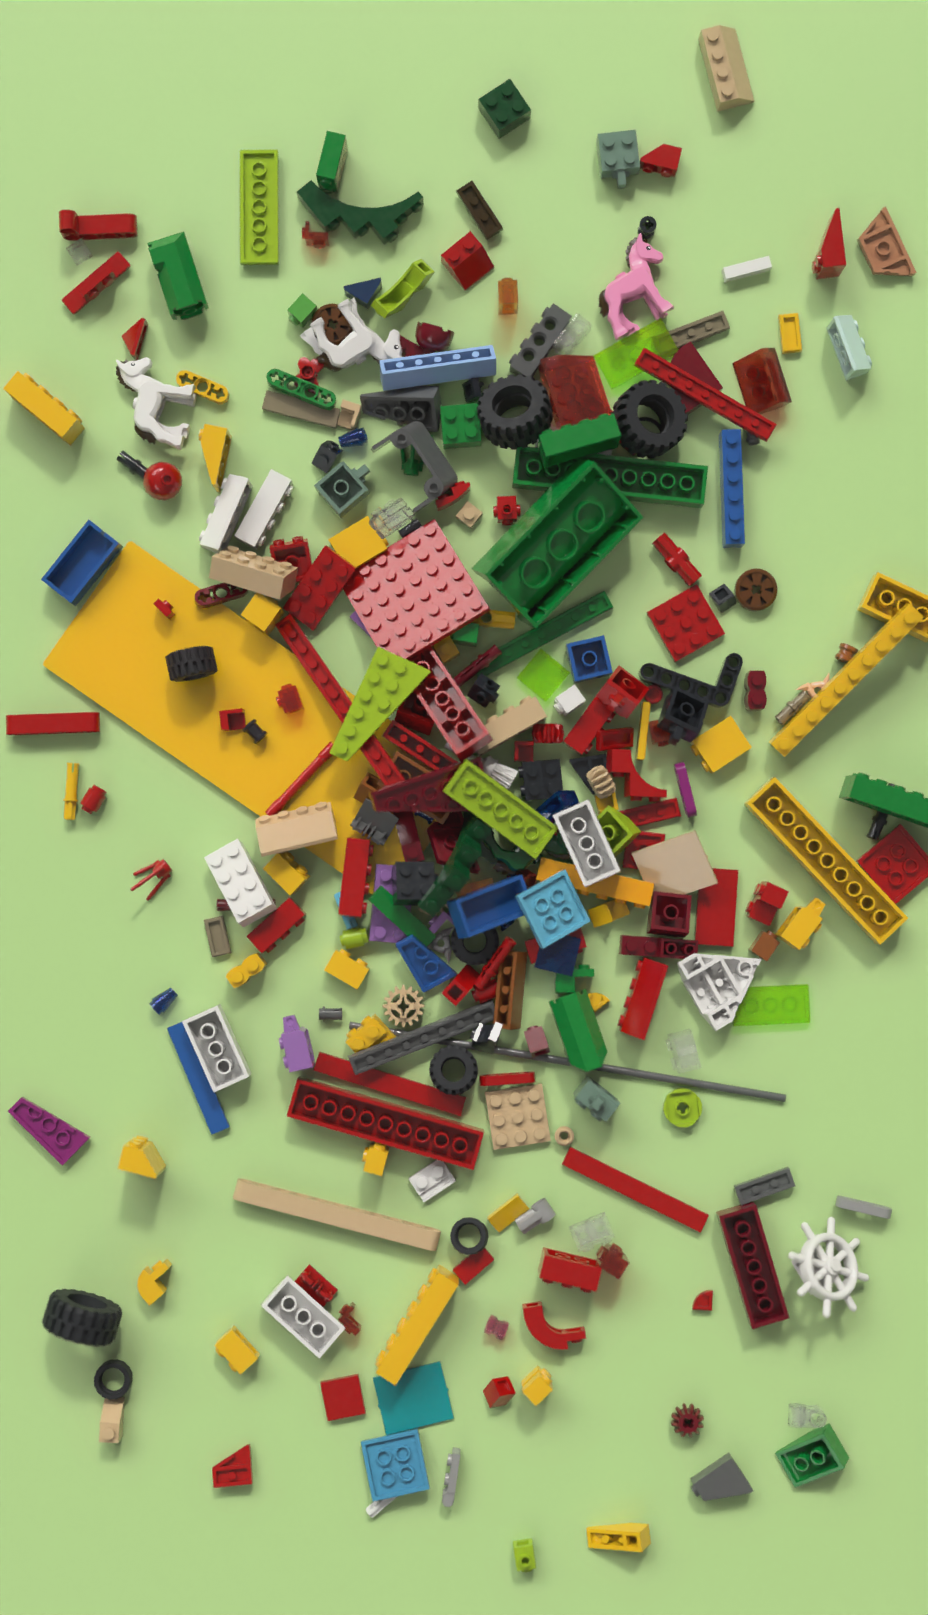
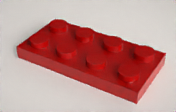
[283,545,357,631]

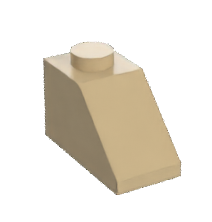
[99,1397,125,1443]

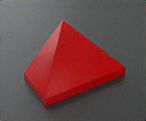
[122,318,148,360]

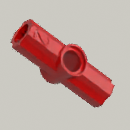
[652,532,702,587]

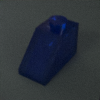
[535,790,580,823]

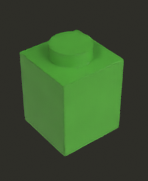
[287,293,318,328]

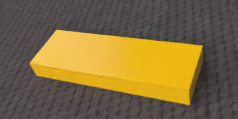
[636,702,651,761]

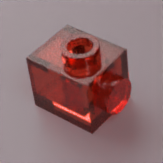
[276,684,305,715]

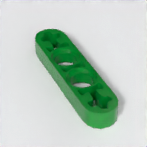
[266,369,336,410]

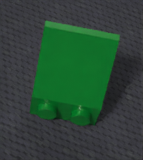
[775,1423,850,1488]

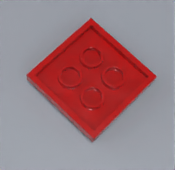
[647,584,725,662]
[856,824,928,904]

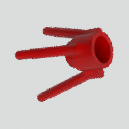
[130,859,173,901]

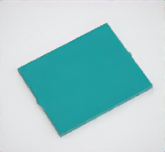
[373,1361,454,1435]

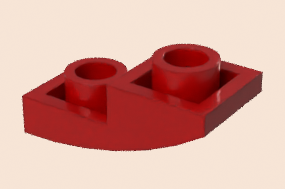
[435,481,471,511]

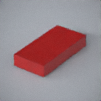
[596,727,634,751]
[453,1247,494,1285]

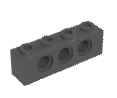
[509,303,572,377]

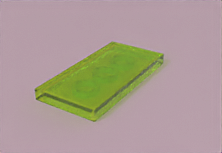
[593,318,678,390]
[732,984,811,1026]

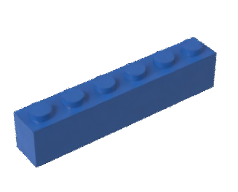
[719,429,745,548]

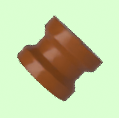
[835,643,858,663]

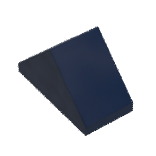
[343,277,382,309]

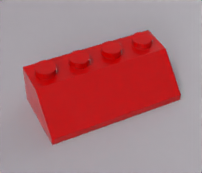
[617,957,668,1040]

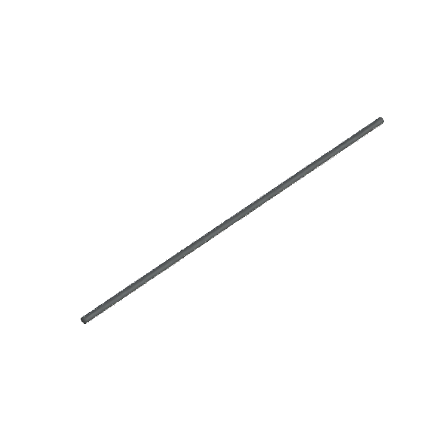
[349,1021,786,1102]

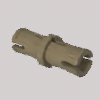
[775,690,811,725]

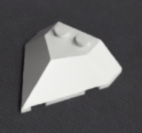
[677,953,762,1031]

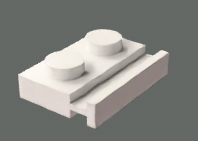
[409,1160,456,1202]

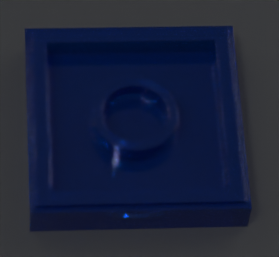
[534,935,581,976]

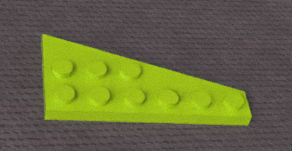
[329,647,432,761]

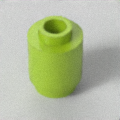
[340,927,369,949]

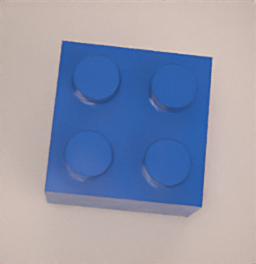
[565,635,613,683]

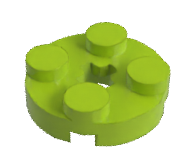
[663,1088,702,1127]

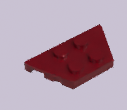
[427,811,480,874]

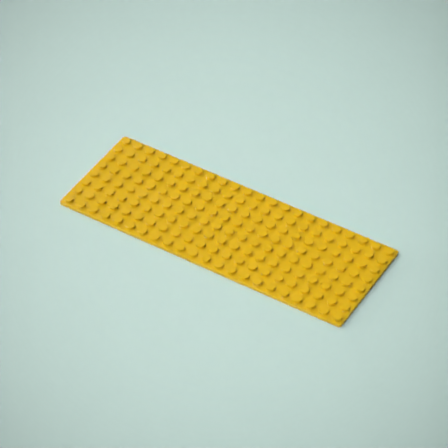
[43,541,438,894]

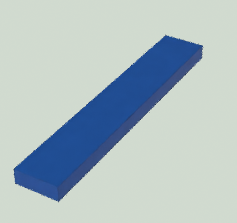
[167,1022,230,1135]

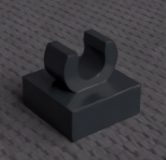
[462,378,484,403]

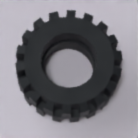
[165,646,218,682]
[451,927,499,966]
[429,1045,478,1095]

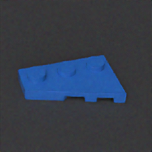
[395,934,457,993]

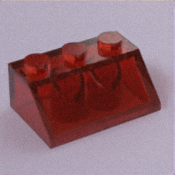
[732,348,792,414]

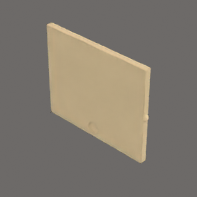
[632,830,718,898]

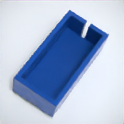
[41,520,123,606]
[447,875,527,939]

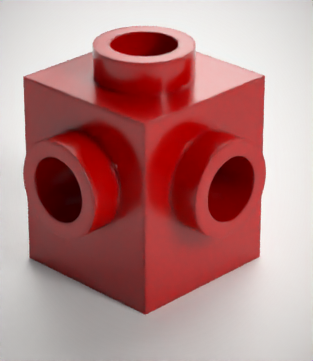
[493,496,521,526]

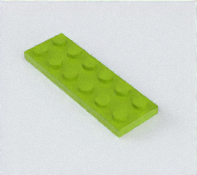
[240,150,279,265]
[443,759,558,859]

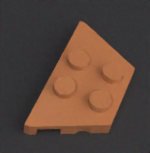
[857,207,917,276]

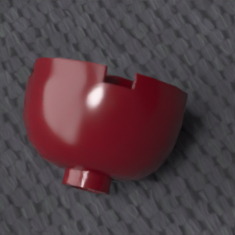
[415,322,454,354]

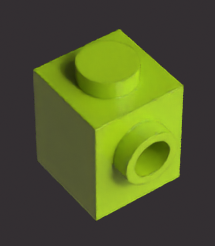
[513,1538,536,1573]

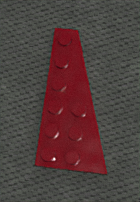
[369,756,485,812]

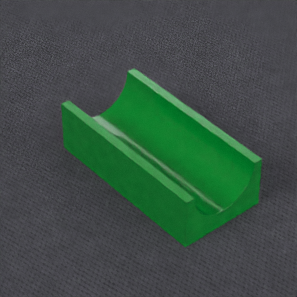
[471,458,643,628]

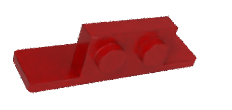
[61,251,131,314]

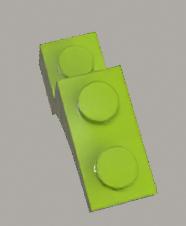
[371,259,435,319]

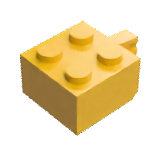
[775,898,825,950]

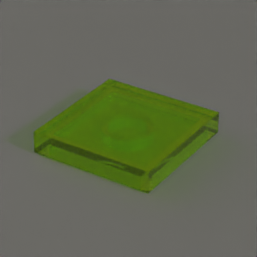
[517,649,570,702]

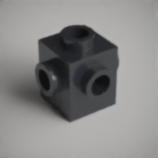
[467,673,500,708]

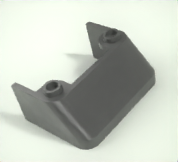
[371,421,458,514]

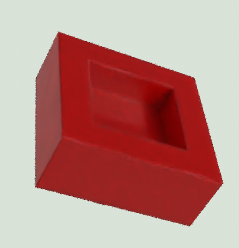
[153,598,175,619]

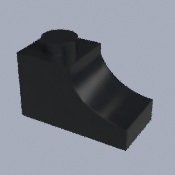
[470,1022,503,1055]

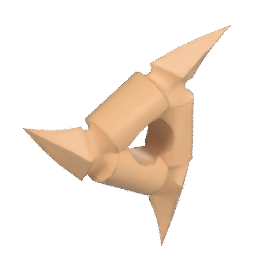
[796,673,829,698]

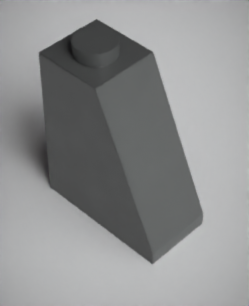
[691,1452,753,1501]

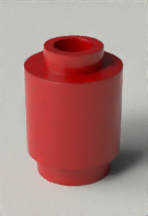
[80,785,107,814]
[471,979,497,1004]

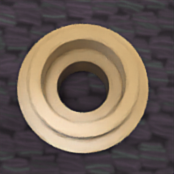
[555,1126,574,1146]

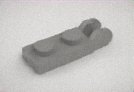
[442,1447,460,1507]

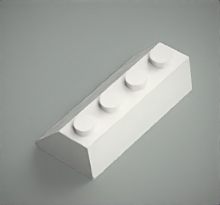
[199,474,253,553]
[261,1275,345,1359]

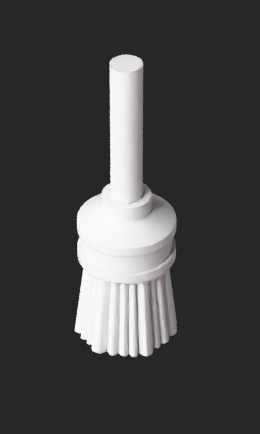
[444,742,519,790]

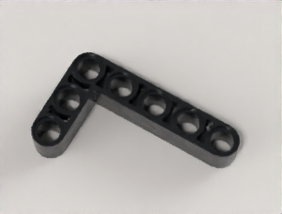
[639,653,743,708]

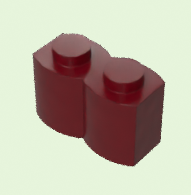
[744,671,767,711]

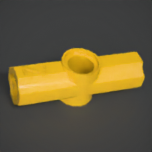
[471,609,516,629]

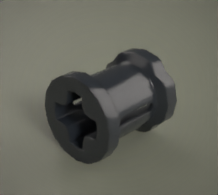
[638,216,657,239]
[242,719,268,744]

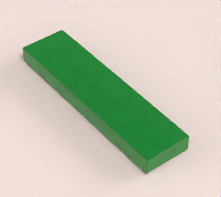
[368,885,436,947]

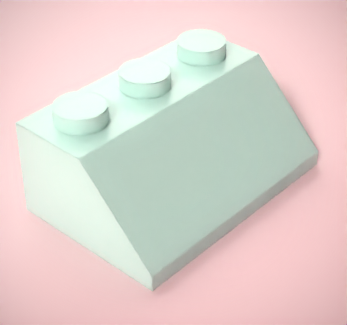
[827,315,872,381]

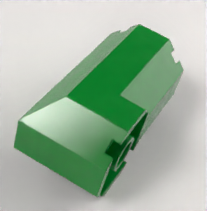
[147,231,209,320]
[548,989,608,1072]

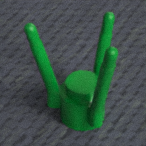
[400,435,433,476]

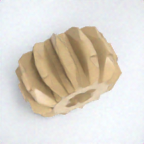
[586,765,616,799]

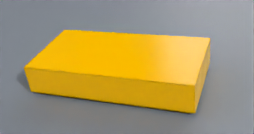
[778,313,802,354]

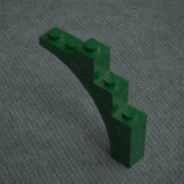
[297,180,424,245]
[418,811,493,917]

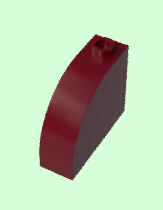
[666,341,723,415]

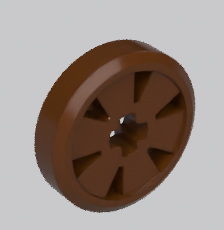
[312,304,353,346]
[734,569,777,611]

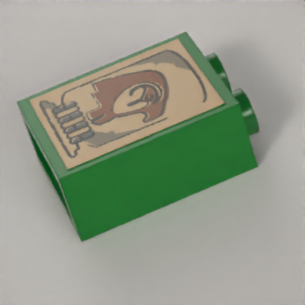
[316,131,348,194]

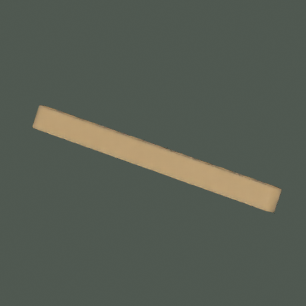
[233,1178,441,1251]

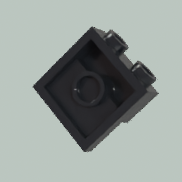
[518,759,564,801]

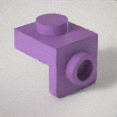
[429,911,454,934]

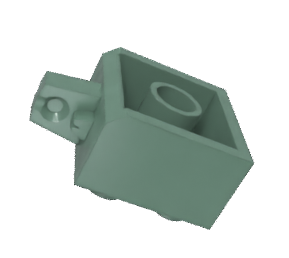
[596,129,640,189]
[314,461,370,518]
[573,1075,620,1122]

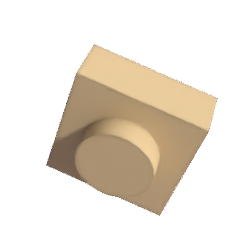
[456,501,483,528]

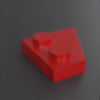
[212,1444,253,1488]

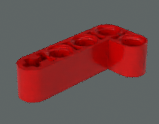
[59,209,137,241]

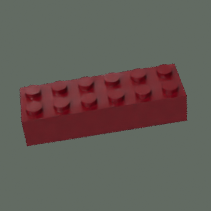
[716,1201,789,1329]

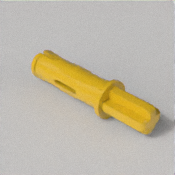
[63,763,80,820]

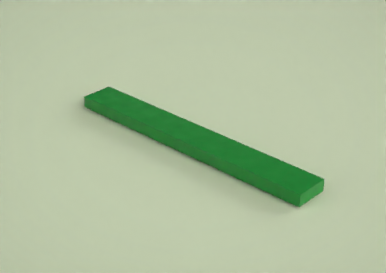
[470,590,613,677]

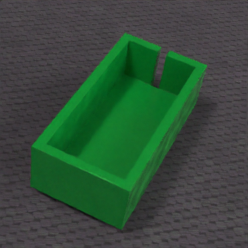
[537,413,621,469]

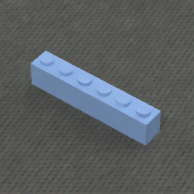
[379,345,496,391]

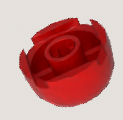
[143,462,182,501]

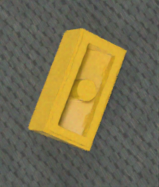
[487,1193,529,1232]

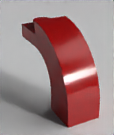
[522,1301,586,1350]

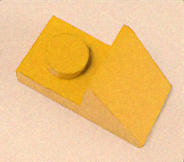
[587,899,630,928]

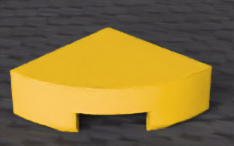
[588,992,610,1012]

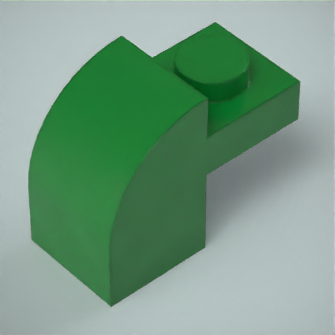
[555,960,594,992]

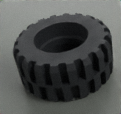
[477,374,553,450]
[611,380,688,459]
[42,1289,122,1347]

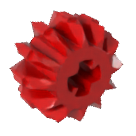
[532,724,564,744]

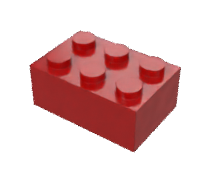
[538,1247,602,1293]

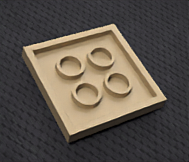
[485,1083,551,1150]

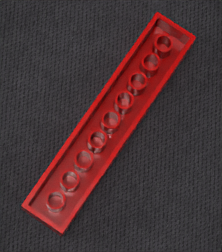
[287,1076,484,1170]

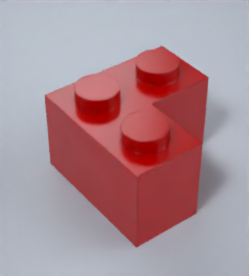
[745,881,789,926]

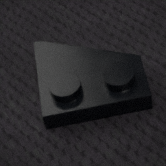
[569,754,606,795]

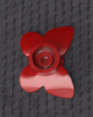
[294,357,324,395]

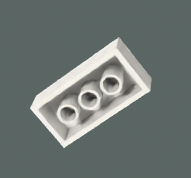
[553,799,621,887]
[204,839,277,928]
[182,1004,252,1092]

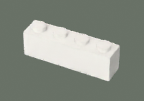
[234,469,294,550]

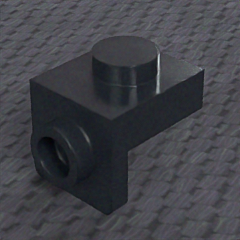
[311,440,343,473]

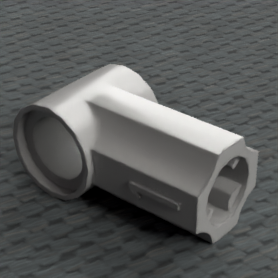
[515,1198,556,1234]

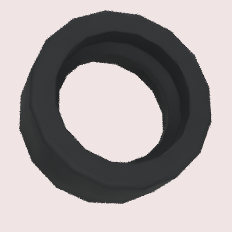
[450,1217,488,1255]
[94,1359,133,1400]

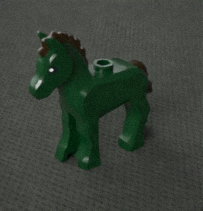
[481,828,571,876]

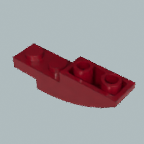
[619,935,698,959]

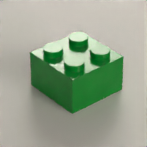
[440,403,482,449]

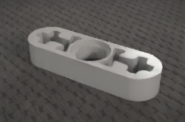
[835,1195,892,1219]

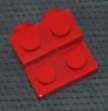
[270,536,312,582]

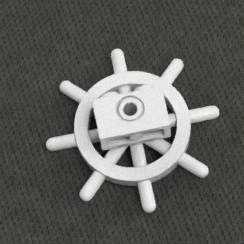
[788,1217,869,1318]

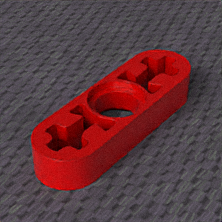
[479,1071,535,1086]

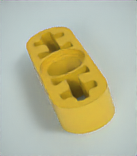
[176,370,229,404]

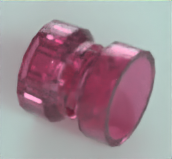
[484,1314,509,1341]

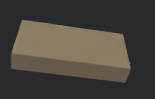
[204,916,231,957]

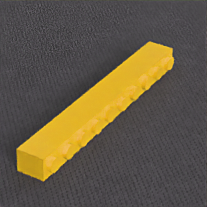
[769,603,924,757]

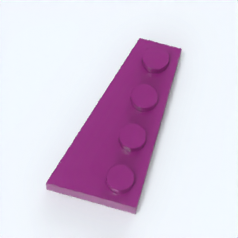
[8,1097,90,1165]

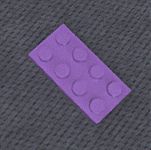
[368,864,411,943]

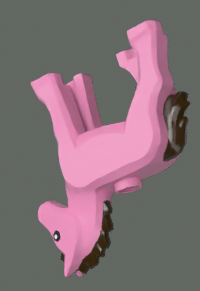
[598,233,674,341]

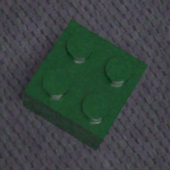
[478,79,531,139]

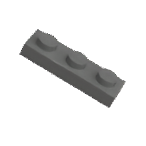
[734,1167,795,1205]

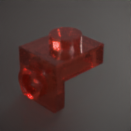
[302,221,329,248]
[648,720,670,747]
[338,1302,362,1336]

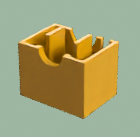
[241,592,285,636]

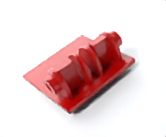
[294,1264,338,1307]

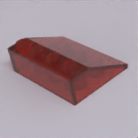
[539,355,611,430]

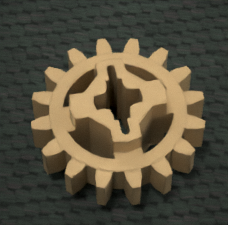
[383,985,425,1027]

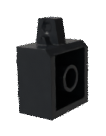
[656,686,709,746]
[392,862,438,905]

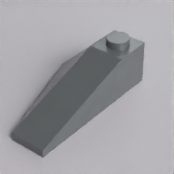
[360,386,441,432]

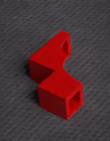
[606,749,667,802]

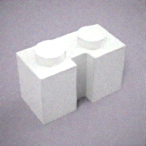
[553,684,586,716]

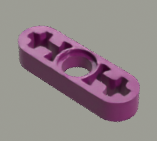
[674,762,697,818]

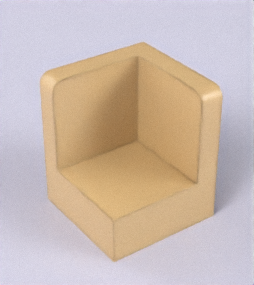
[337,399,362,431]

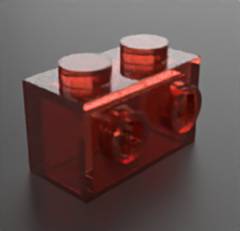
[596,1243,629,1280]

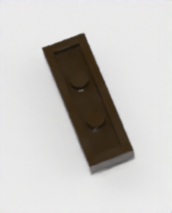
[456,181,503,240]

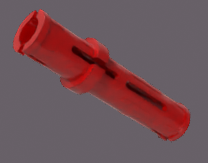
[474,936,516,990]

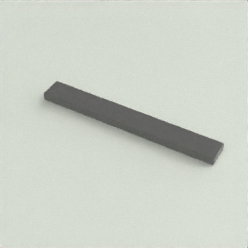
[348,999,495,1075]

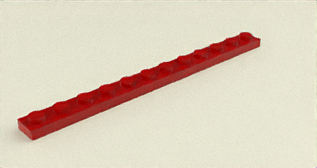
[275,614,406,786]

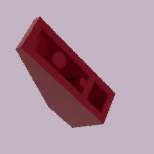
[393,811,425,862]

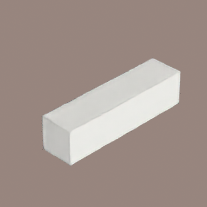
[722,256,772,282]

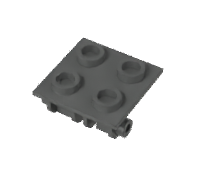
[350,798,399,846]

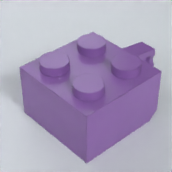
[279,1015,316,1072]

